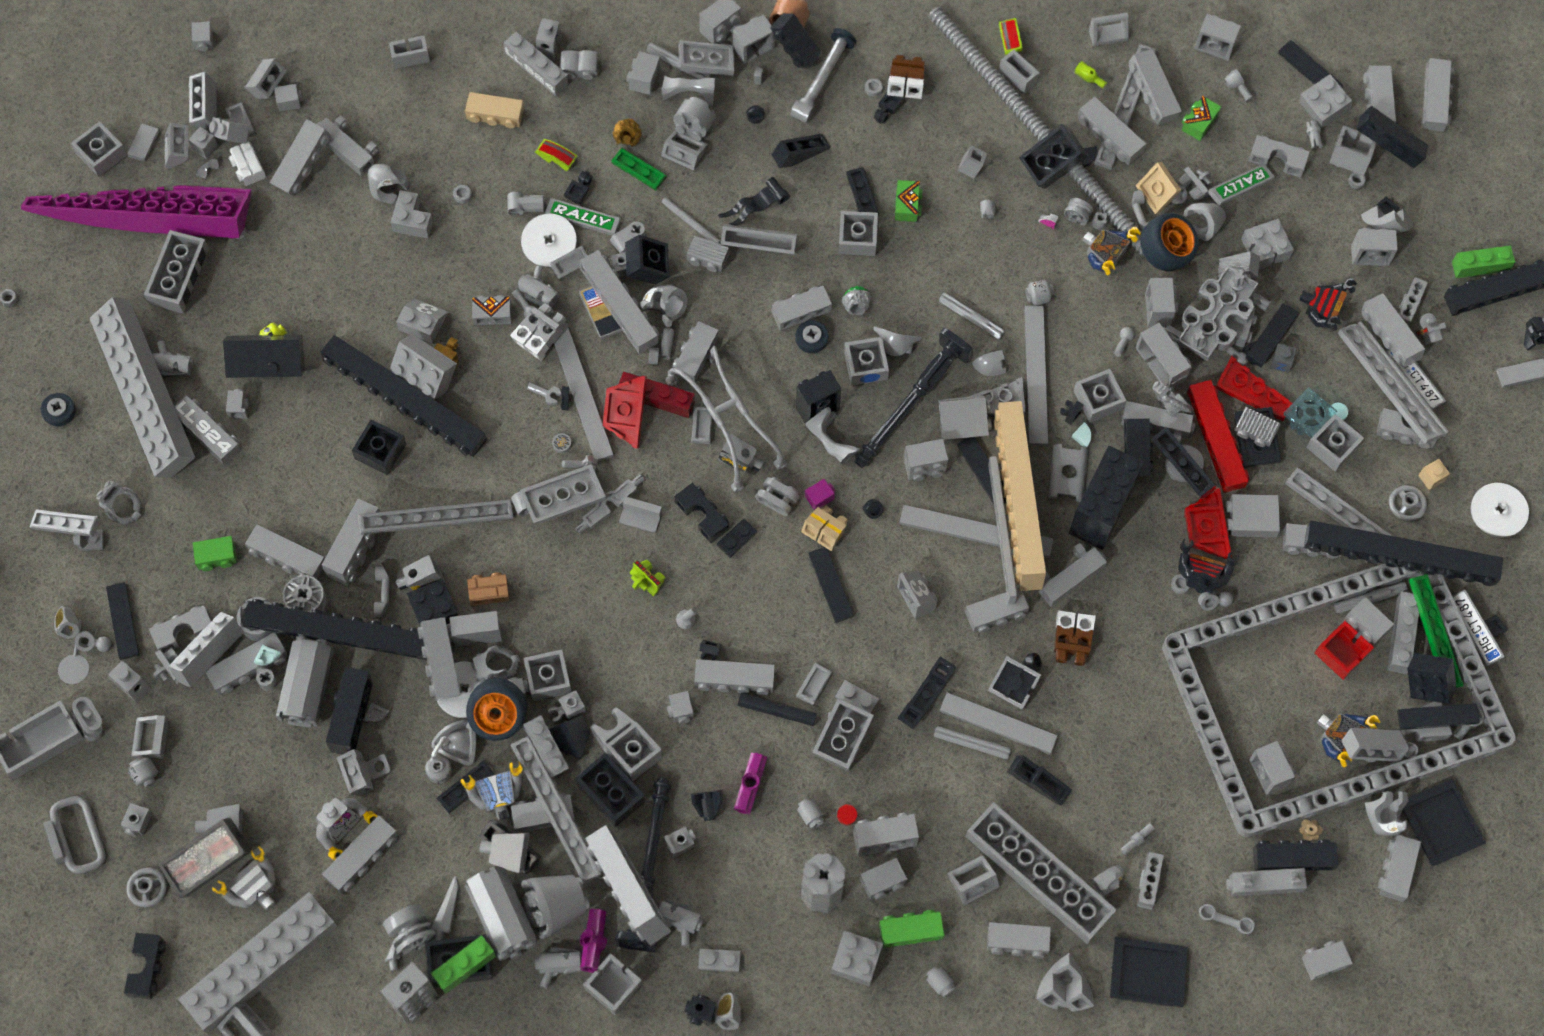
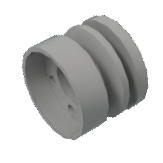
[283,575,328,615]
[383,904,437,956]

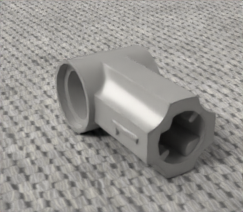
[507,192,544,215]

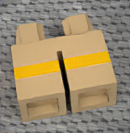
[801,505,848,551]

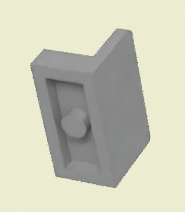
[619,496,662,533]

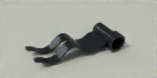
[718,177,790,226]

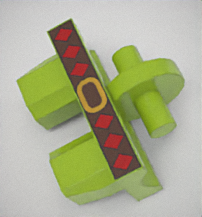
[630,560,665,597]

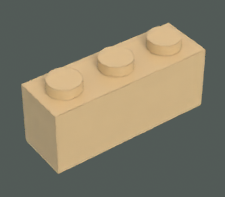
[465,92,524,128]

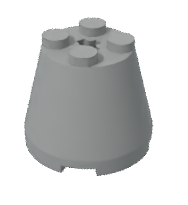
[521,875,590,939]

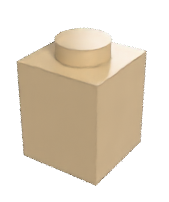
[1419,459,1450,490]

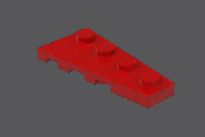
[1216,356,1292,421]

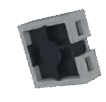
[988,656,1042,710]

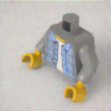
[461,761,522,821]

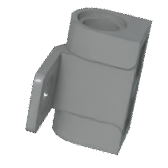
[337,749,391,796]

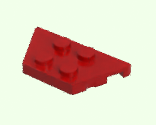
[602,375,647,449]
[1184,488,1232,559]

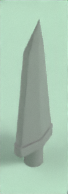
[431,876,459,941]

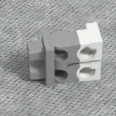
[510,303,566,361]

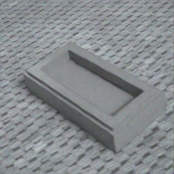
[225,102,255,137]
[127,124,160,162]
[549,246,588,279]
[691,406,712,444]
[796,663,832,706]

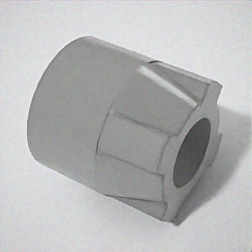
[980,200,995,218]
[1092,212,1107,230]

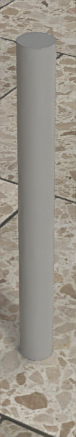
[662,197,721,244]

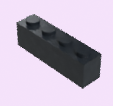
[1357,106,1428,169]
[1152,427,1217,500]
[1253,840,1338,871]

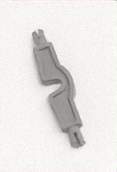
[575,474,645,534]

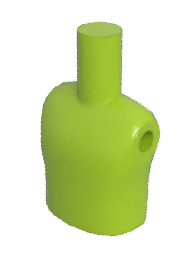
[1075,61,1107,88]

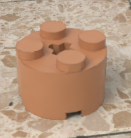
[769,0,810,28]

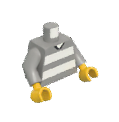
[212,846,275,910]

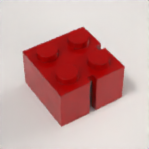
[1314,621,1374,680]

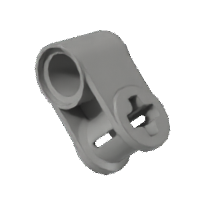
[610,222,645,253]

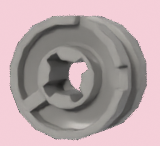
[1064,198,1093,225]

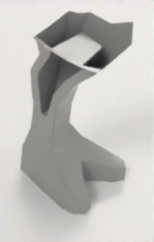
[661,75,715,106]
[805,407,860,464]

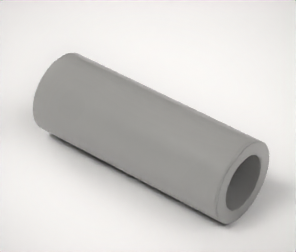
[659,328,674,360]

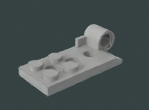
[511,464,606,524]

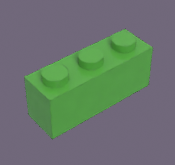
[1452,246,1515,278]
[879,910,944,948]
[431,936,496,994]

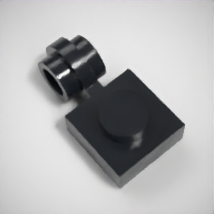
[874,92,903,124]
[564,171,593,205]

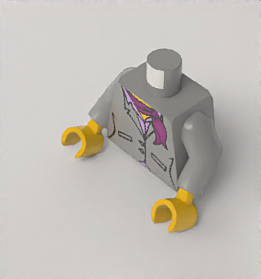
[316,798,377,860]

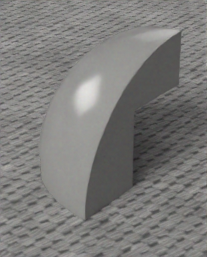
[1361,206,1413,234]
[1037,953,1094,1011]

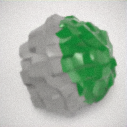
[842,286,871,316]

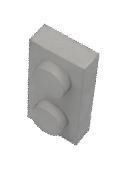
[835,680,879,714]
[698,949,740,972]

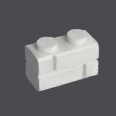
[229,141,266,186]

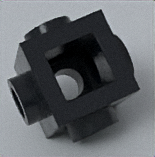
[684,994,716,1026]

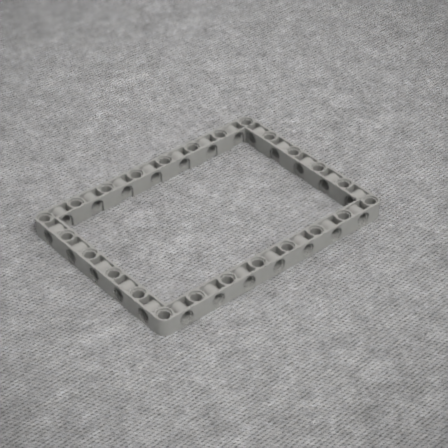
[1162,564,1515,838]

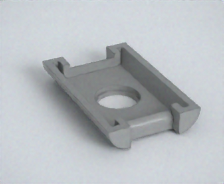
[1048,444,1088,502]

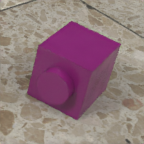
[805,479,835,510]

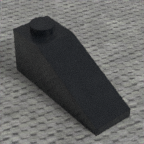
[771,134,831,168]

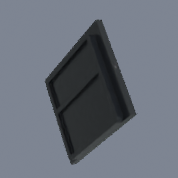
[1403,779,1486,867]
[1109,937,1188,1008]

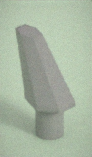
[385,943,400,971]

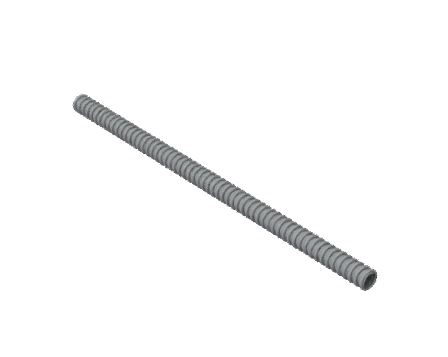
[929,7,1144,256]

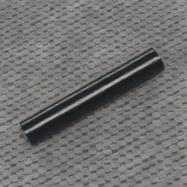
[738,693,817,727]

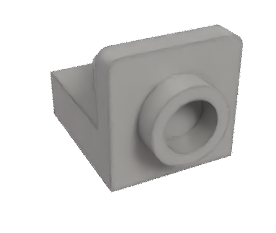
[73,529,104,551]

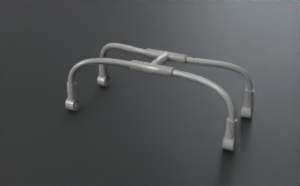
[665,346,787,493]

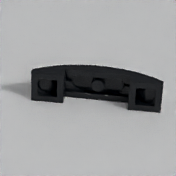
[897,656,956,730]

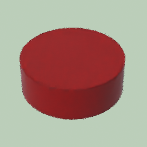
[837,805,857,825]

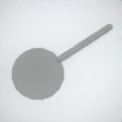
[58,619,89,684]

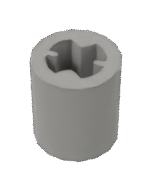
[256,669,277,691]

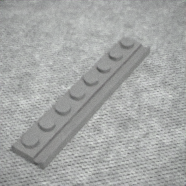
[1338,322,1449,444]

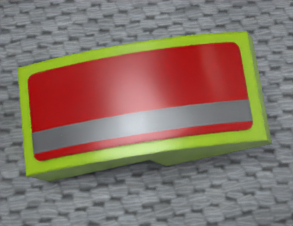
[999,18,1023,55]
[535,139,577,171]

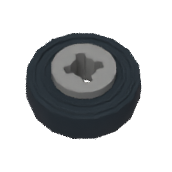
[795,320,829,353]
[40,393,76,427]

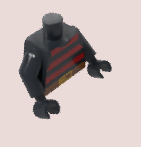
[1299,278,1357,331]
[1178,538,1240,593]

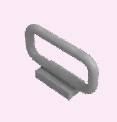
[43,796,106,874]

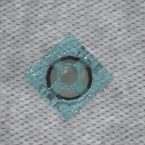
[1283,387,1338,438]

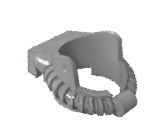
[1152,380,1193,416]
[96,481,142,524]
[471,645,521,683]

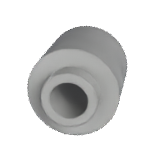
[797,798,825,829]
[926,966,956,998]

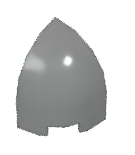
[972,350,1006,376]

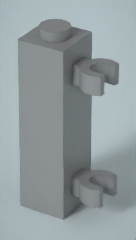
[316,115,378,177]
[1121,401,1195,442]
[1039,543,1107,607]
[1226,868,1307,897]

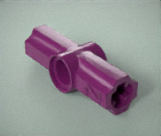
[734,753,767,815]
[580,909,607,973]

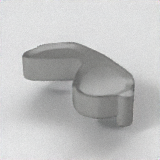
[196,159,219,178]

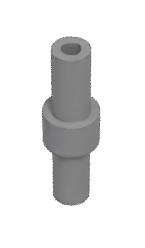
[1120,823,1154,855]

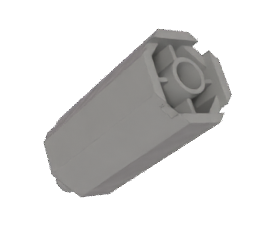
[276,636,334,728]
[801,854,845,913]
[465,866,537,960]

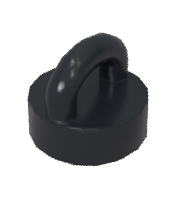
[747,105,765,124]
[862,499,884,519]
[1022,653,1042,672]

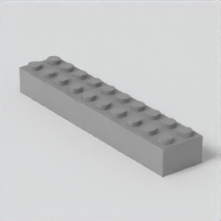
[89,297,195,478]

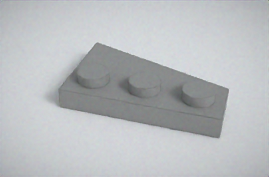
[969,377,1025,416]

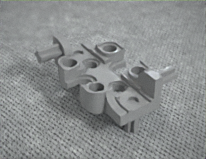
[1166,266,1271,361]

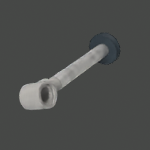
[790,28,857,123]

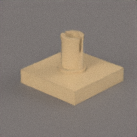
[1136,162,1181,214]

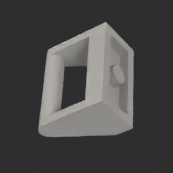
[1089,13,1128,46]
[165,123,188,169]
[661,130,708,170]
[131,715,169,759]
[947,855,999,905]
[217,1002,272,1036]

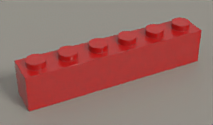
[1187,380,1249,493]

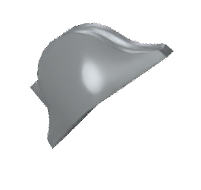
[873,327,922,356]

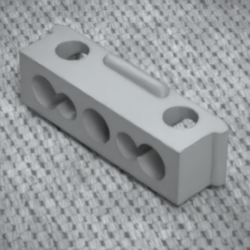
[1399,277,1428,327]
[1137,852,1164,910]

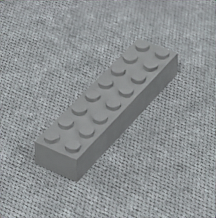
[965,802,1116,944]
[178,892,337,1034]

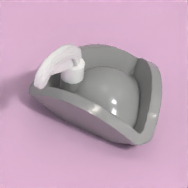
[432,720,476,766]

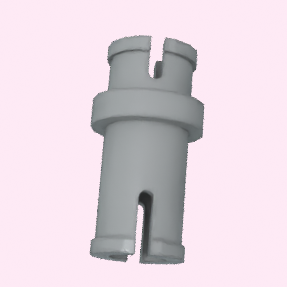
[1306,120,1323,150]

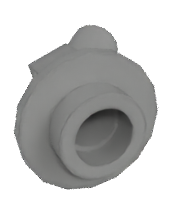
[676,607,698,629]

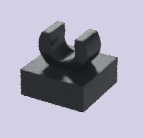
[1060,400,1084,425]
[699,640,722,661]

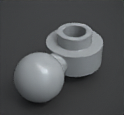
[1198,591,1233,611]
[75,631,112,652]

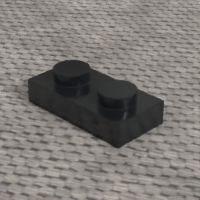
[717,518,757,558]

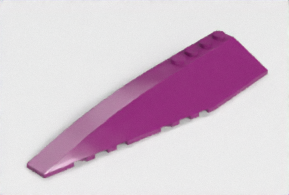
[21,185,252,239]

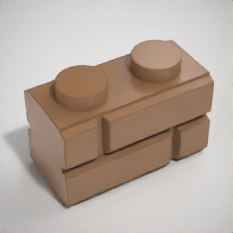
[467,572,510,606]

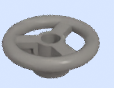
[1389,485,1427,521]
[127,868,167,907]

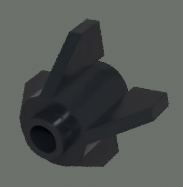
[1524,317,1544,351]
[691,789,723,821]

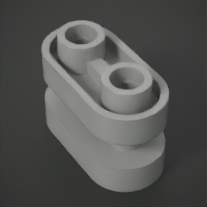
[755,476,799,516]
[72,697,102,741]

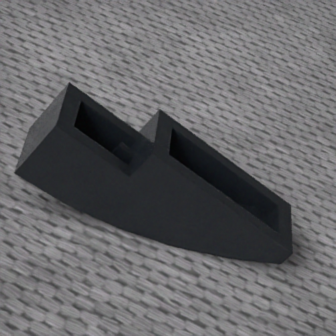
[1007,755,1072,806]

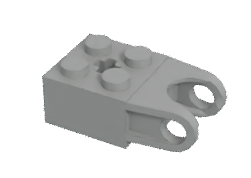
[590,708,662,782]

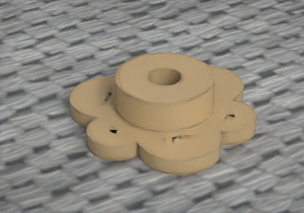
[1299,820,1323,841]

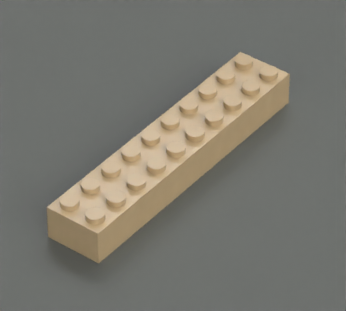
[993,401,1046,591]

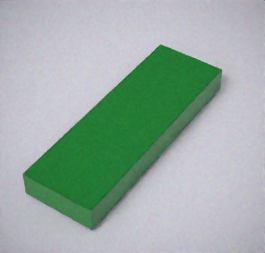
[611,148,666,190]

